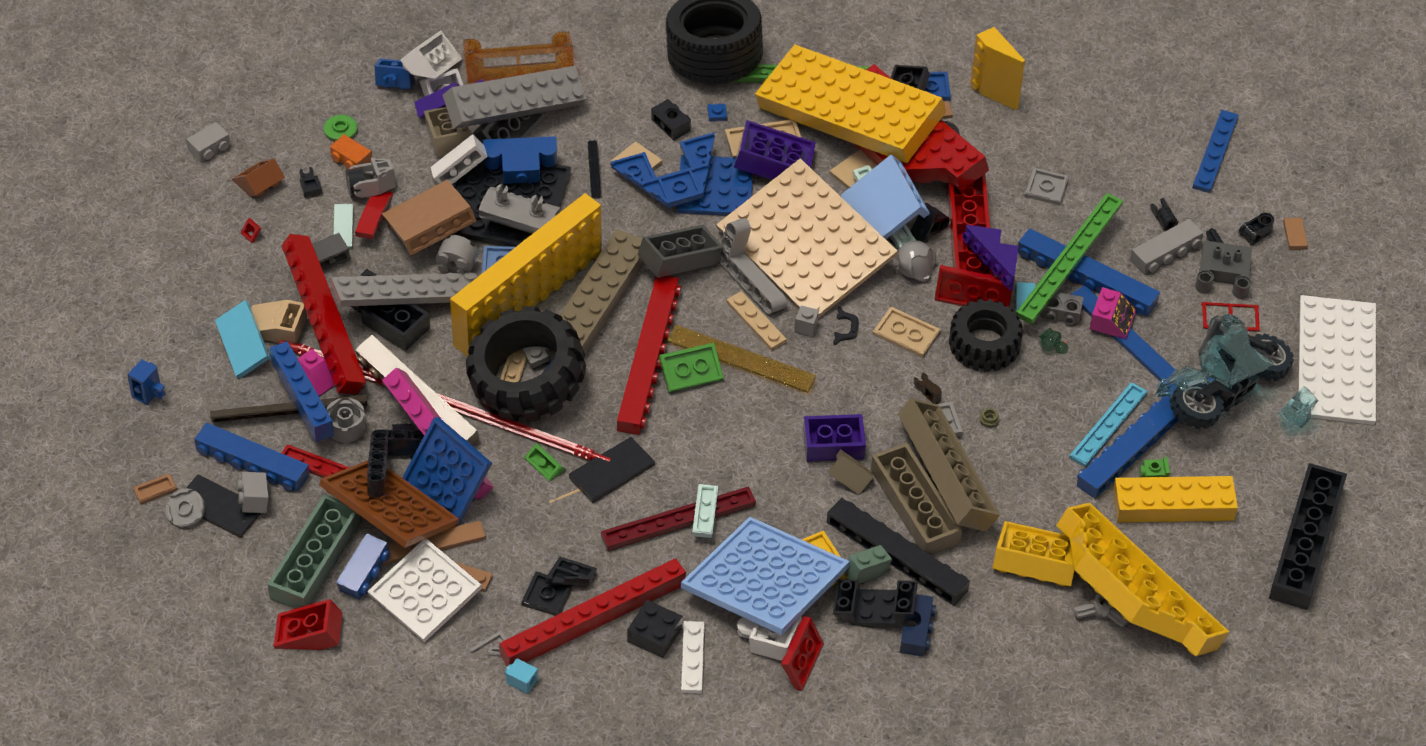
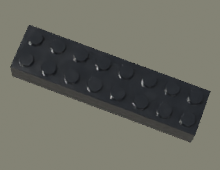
[1269,463,1347,610]

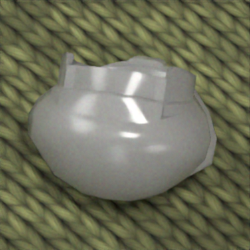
[898,241,937,283]

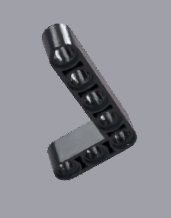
[367,429,424,498]

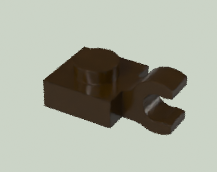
[913,372,942,404]

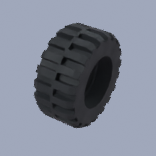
[949,299,1023,372]

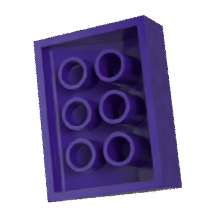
[734,120,816,180]

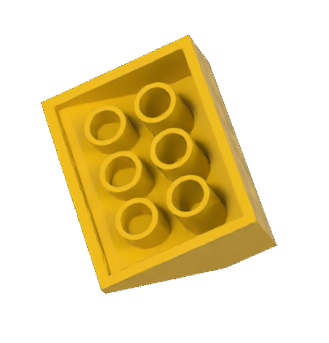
[970,27,1025,110]
[992,521,1075,586]

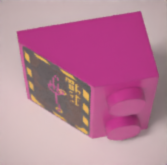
[1089,287,1136,339]

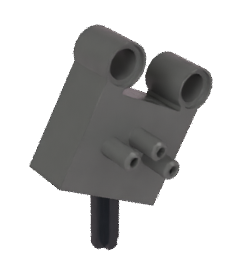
[1195,228,1252,299]

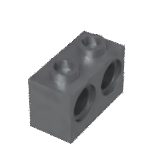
[1041,292,1084,325]

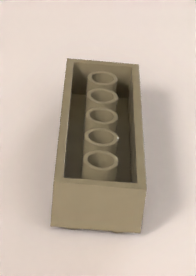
[871,443,962,554]

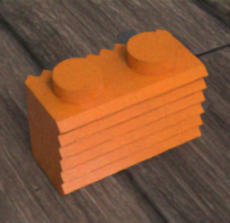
[330,134,372,169]

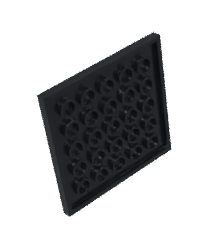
[450,160,571,247]

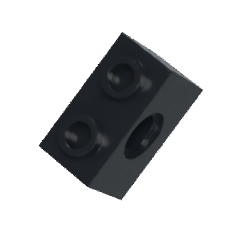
[651,99,691,141]

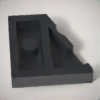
[545,556,597,585]

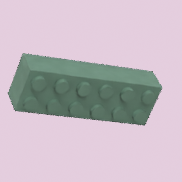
[267,494,361,608]

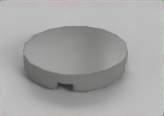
[166,488,205,528]

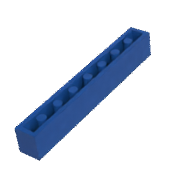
[1018,228,1160,317]
[1077,386,1189,499]

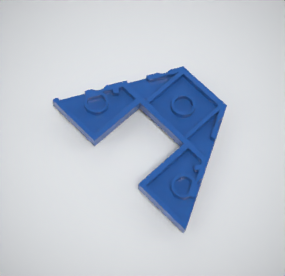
[610,132,715,208]

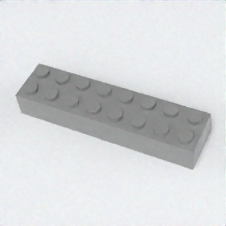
[443,66,587,129]

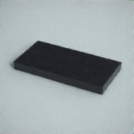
[569,437,655,503]
[186,474,261,538]

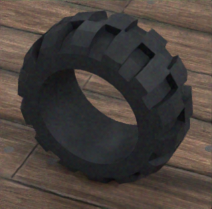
[466,306,586,422]

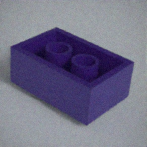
[803,414,866,461]

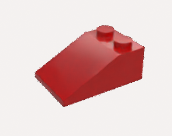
[273,599,343,650]

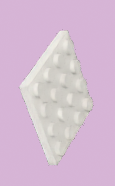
[367,539,482,643]

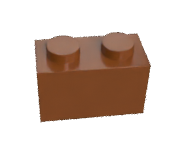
[232,158,285,198]

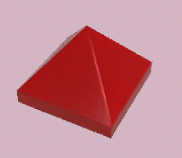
[240,218,262,243]

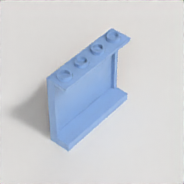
[841,154,930,239]

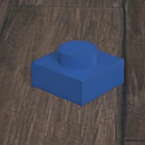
[707,104,727,121]

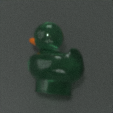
[1039,327,1068,354]

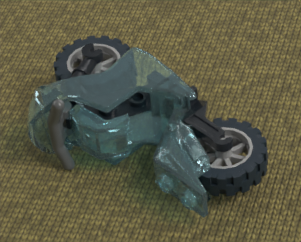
[1155,314,1294,429]

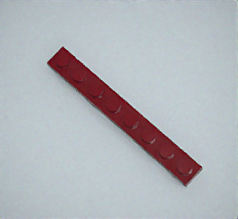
[601,486,756,551]

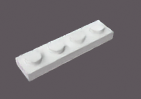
[681,621,704,694]

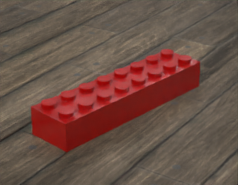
[947,174,994,276]

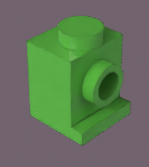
[1139,457,1170,477]

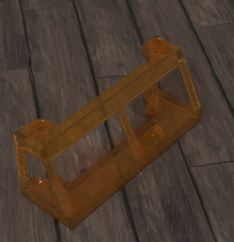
[463,31,574,85]

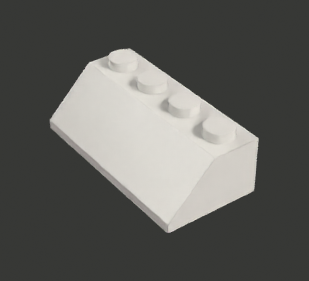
[400,31,462,79]

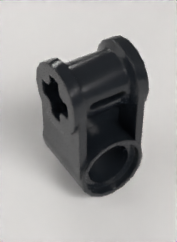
[1239,213,1274,245]

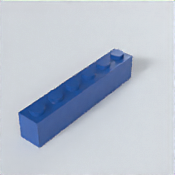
[269,341,334,442]
[194,422,310,492]

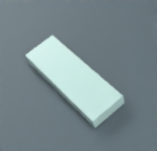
[334,204,353,249]
[692,484,718,538]

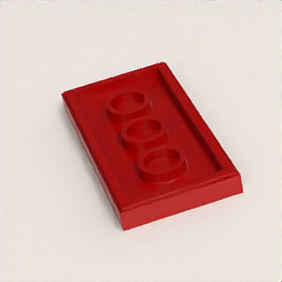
[934,265,1014,307]

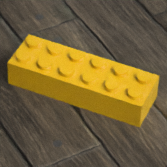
[1113,476,1238,523]

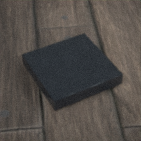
[521,571,573,616]

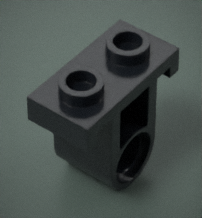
[911,203,950,243]

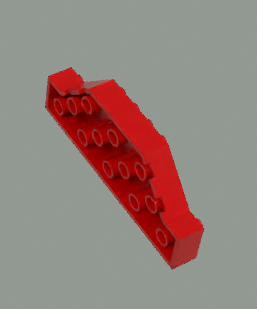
[854,64,989,191]

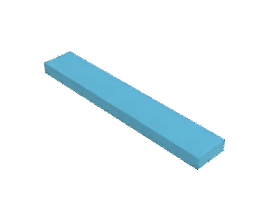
[1069,382,1148,468]

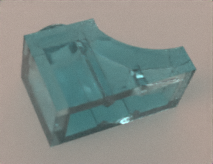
[1278,386,1319,430]

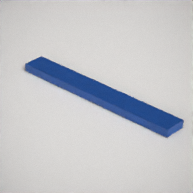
[1071,286,1186,391]

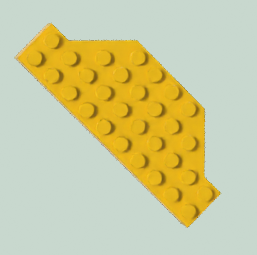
[1056,503,1229,656]

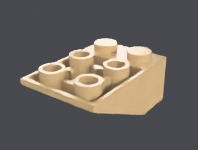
[251,300,307,344]

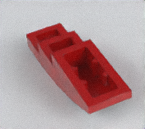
[355,191,393,240]

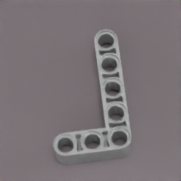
[719,218,787,314]

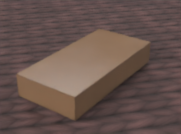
[1283,218,1308,250]
[133,473,177,505]

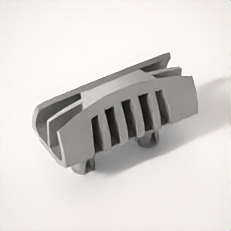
[478,184,560,234]

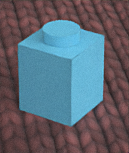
[505,658,538,694]

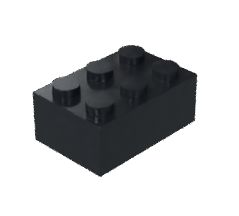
[361,304,430,351]

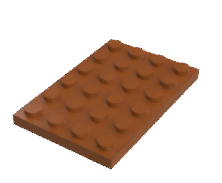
[319,460,459,548]

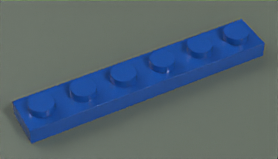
[1192,109,1239,193]

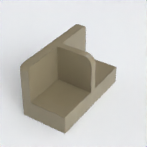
[828,449,873,494]

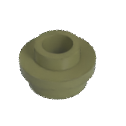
[980,408,999,427]

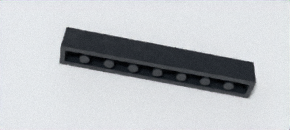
[826,498,970,606]

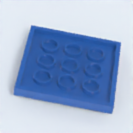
[676,155,753,216]
[402,417,492,527]

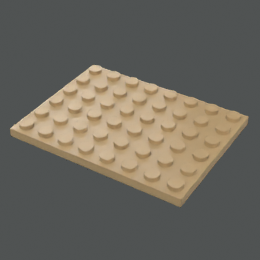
[716,158,898,319]

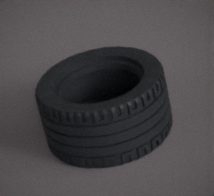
[666,0,763,84]

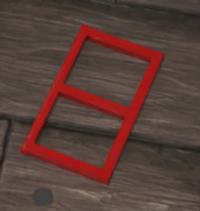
[1201,302,1260,332]

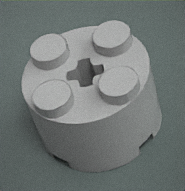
[436,235,479,274]
[326,398,366,444]

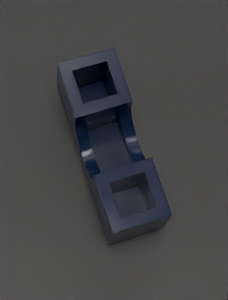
[900,594,936,657]

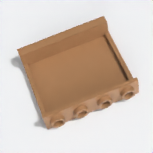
[382,180,476,256]

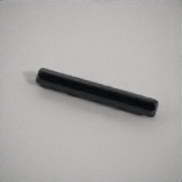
[588,140,601,198]

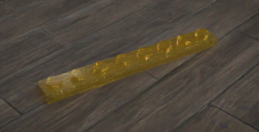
[668,325,816,393]

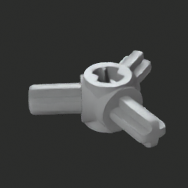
[1074,594,1129,627]

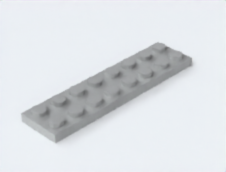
[330,272,477,306]

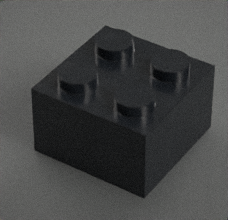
[627,600,683,658]

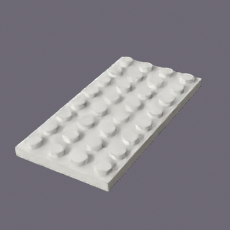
[1297,295,1376,425]

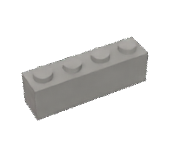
[1130,219,1203,274]

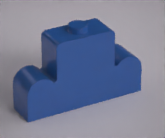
[483,136,557,184]

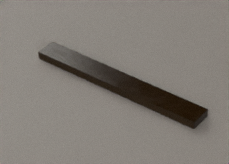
[210,395,367,422]

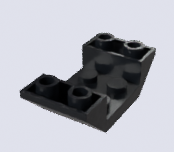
[833,579,918,628]

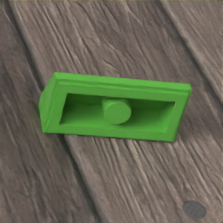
[524,443,567,482]

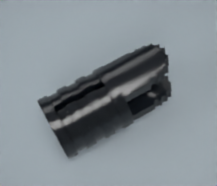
[1150,197,1178,231]

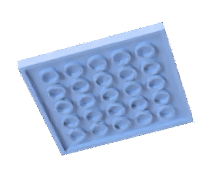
[681,517,850,635]

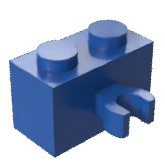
[375,58,415,90]
[127,359,166,405]

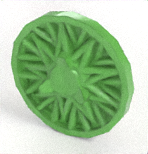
[324,115,357,141]

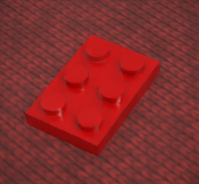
[781,617,824,691]

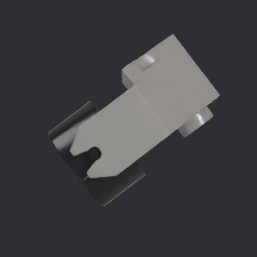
[345,158,396,198]

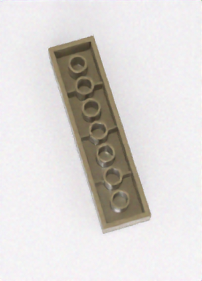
[560,229,644,355]
[898,398,1000,532]

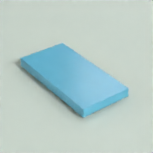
[215,300,270,378]

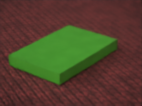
[658,343,724,393]

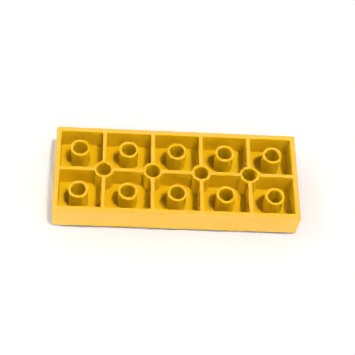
[755,44,946,163]
[450,193,602,356]

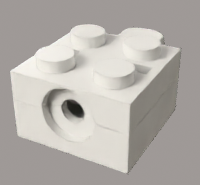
[737,617,802,661]

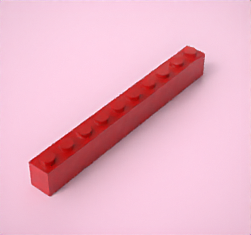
[281,234,366,395]
[617,276,681,435]
[499,558,686,667]

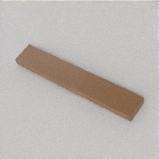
[382,521,486,566]

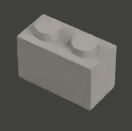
[186,122,230,163]
[237,472,268,513]

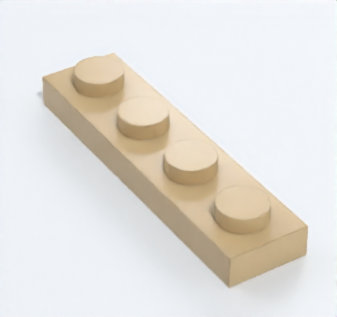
[726,291,787,351]

